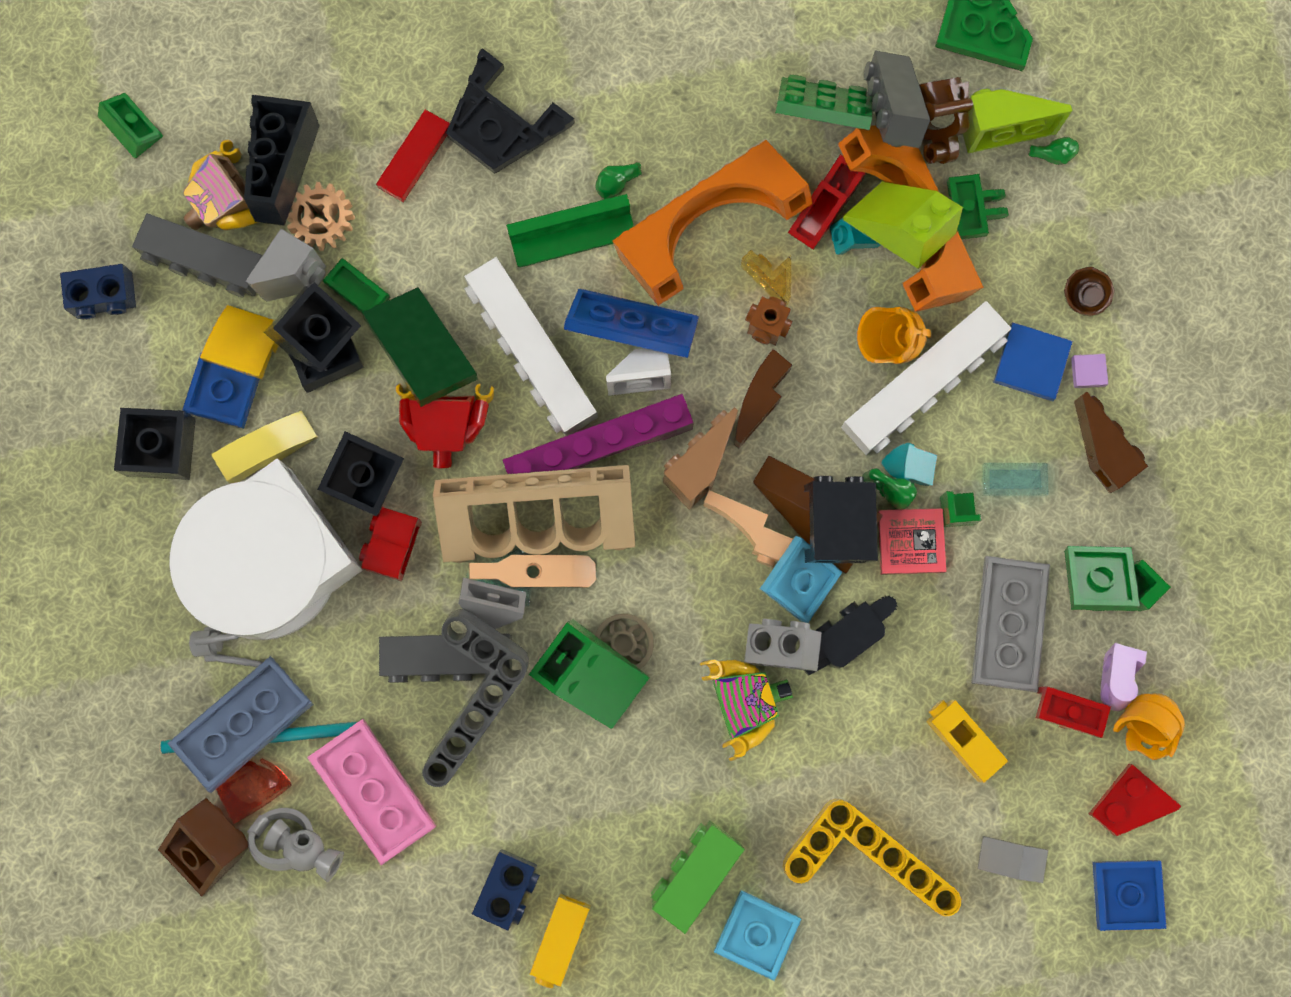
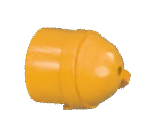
[857,307,931,364]
[1113,693,1185,760]

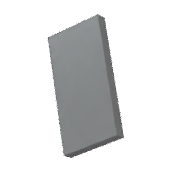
[971,556,1050,692]

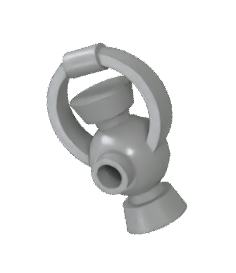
[247,808,344,882]

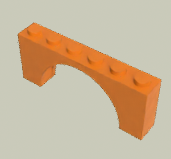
[838,125,984,312]
[613,140,812,306]

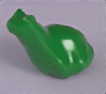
[1028,137,1079,165]
[595,162,642,199]

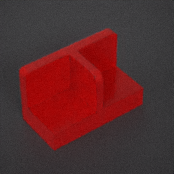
[1035,686,1111,738]

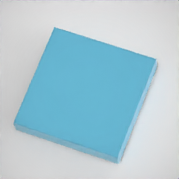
[760,536,842,623]
[714,890,801,981]

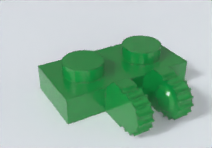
[947,174,1009,240]

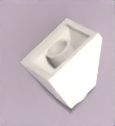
[606,348,671,396]

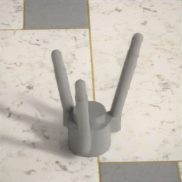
[189,627,262,667]

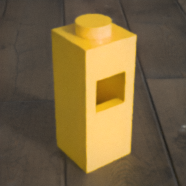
[926,700,1008,783]
[529,893,591,988]

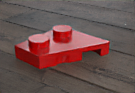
[1088,764,1181,836]

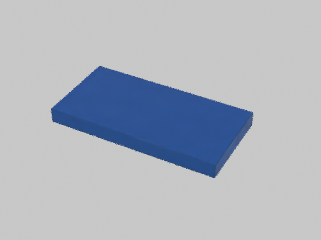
[564,289,699,358]

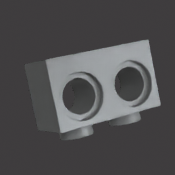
[745,619,822,671]

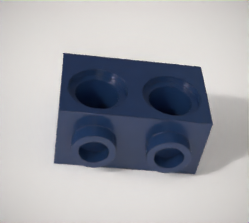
[60,264,136,320]
[472,849,540,931]

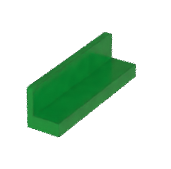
[506,194,634,268]

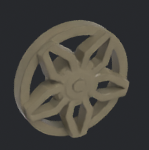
[595,613,654,669]

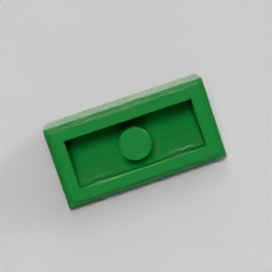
[98,93,163,159]

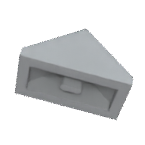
[458,577,526,629]
[977,836,1048,883]

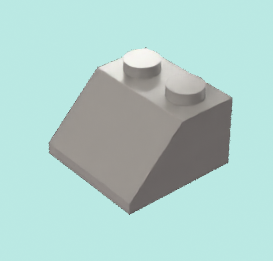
[246,229,326,302]

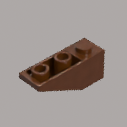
[1074,392,1148,493]

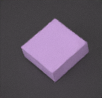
[1071,354,1108,388]

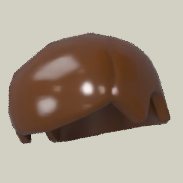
[1064,267,1115,317]

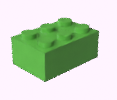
[651,820,745,934]

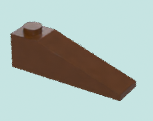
[753,456,883,574]

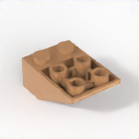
[663,407,738,510]

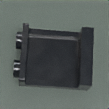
[804,476,878,564]

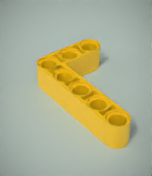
[782,799,962,917]

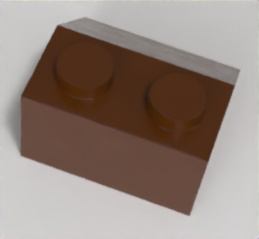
[158,798,249,897]

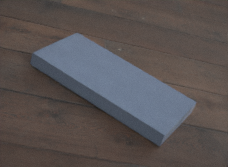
[167,656,314,793]

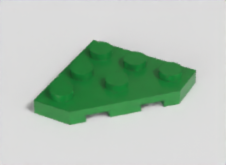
[935,0,1033,71]

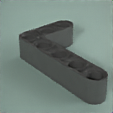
[422,609,529,787]

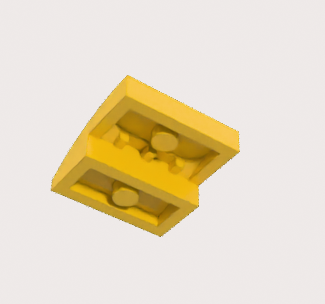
[200,305,278,380]

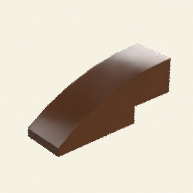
[734,349,792,449]

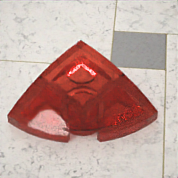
[216,758,292,824]

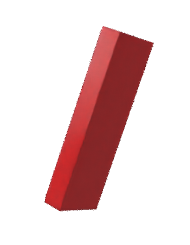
[376,109,450,203]

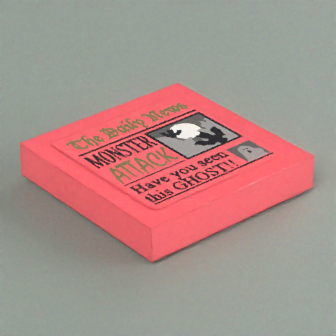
[878,508,946,575]

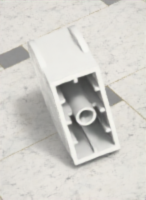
[170,459,363,640]

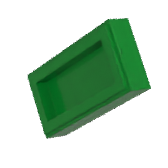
[322,258,391,313]

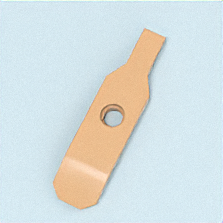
[469,555,596,588]

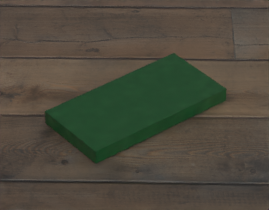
[362,287,478,407]

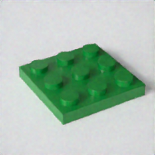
[775,75,872,130]

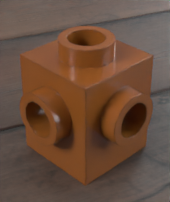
[745,296,793,346]

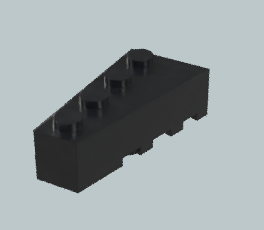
[244,95,320,226]

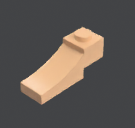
[703,490,793,568]

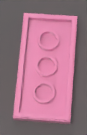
[307,719,436,865]

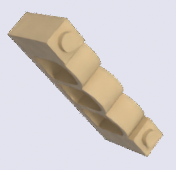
[433,465,635,563]

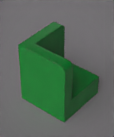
[940,491,982,527]
[1134,560,1171,612]

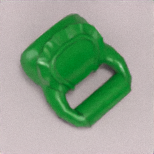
[862,468,917,510]

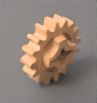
[287,182,355,251]

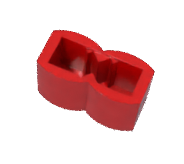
[359,507,422,582]

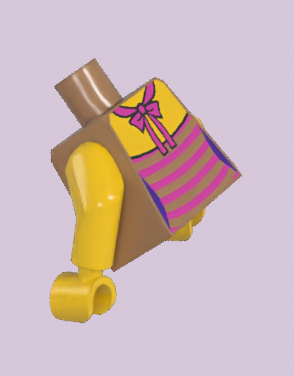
[183,140,259,230]

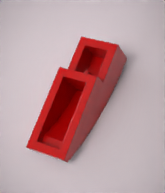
[788,154,867,250]

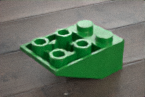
[528,619,650,729]

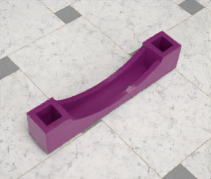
[502,394,694,474]

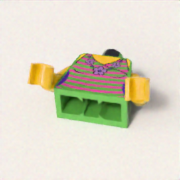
[700,660,793,761]

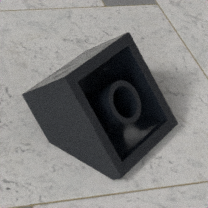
[264,282,361,372]
[317,431,404,516]

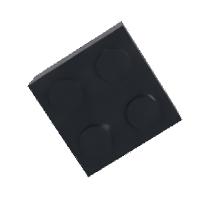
[114,407,196,480]

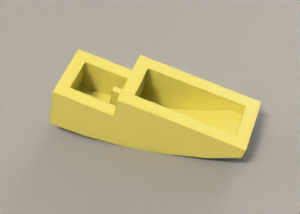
[211,411,318,483]

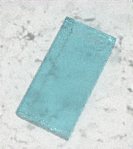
[982,463,1049,496]

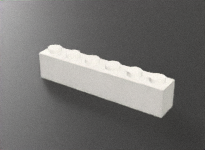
[464,257,598,436]
[841,301,1012,455]

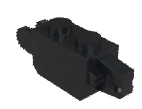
[803,595,898,676]

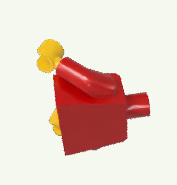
[396,384,494,469]

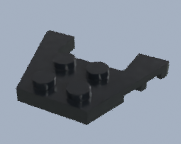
[446,48,575,174]

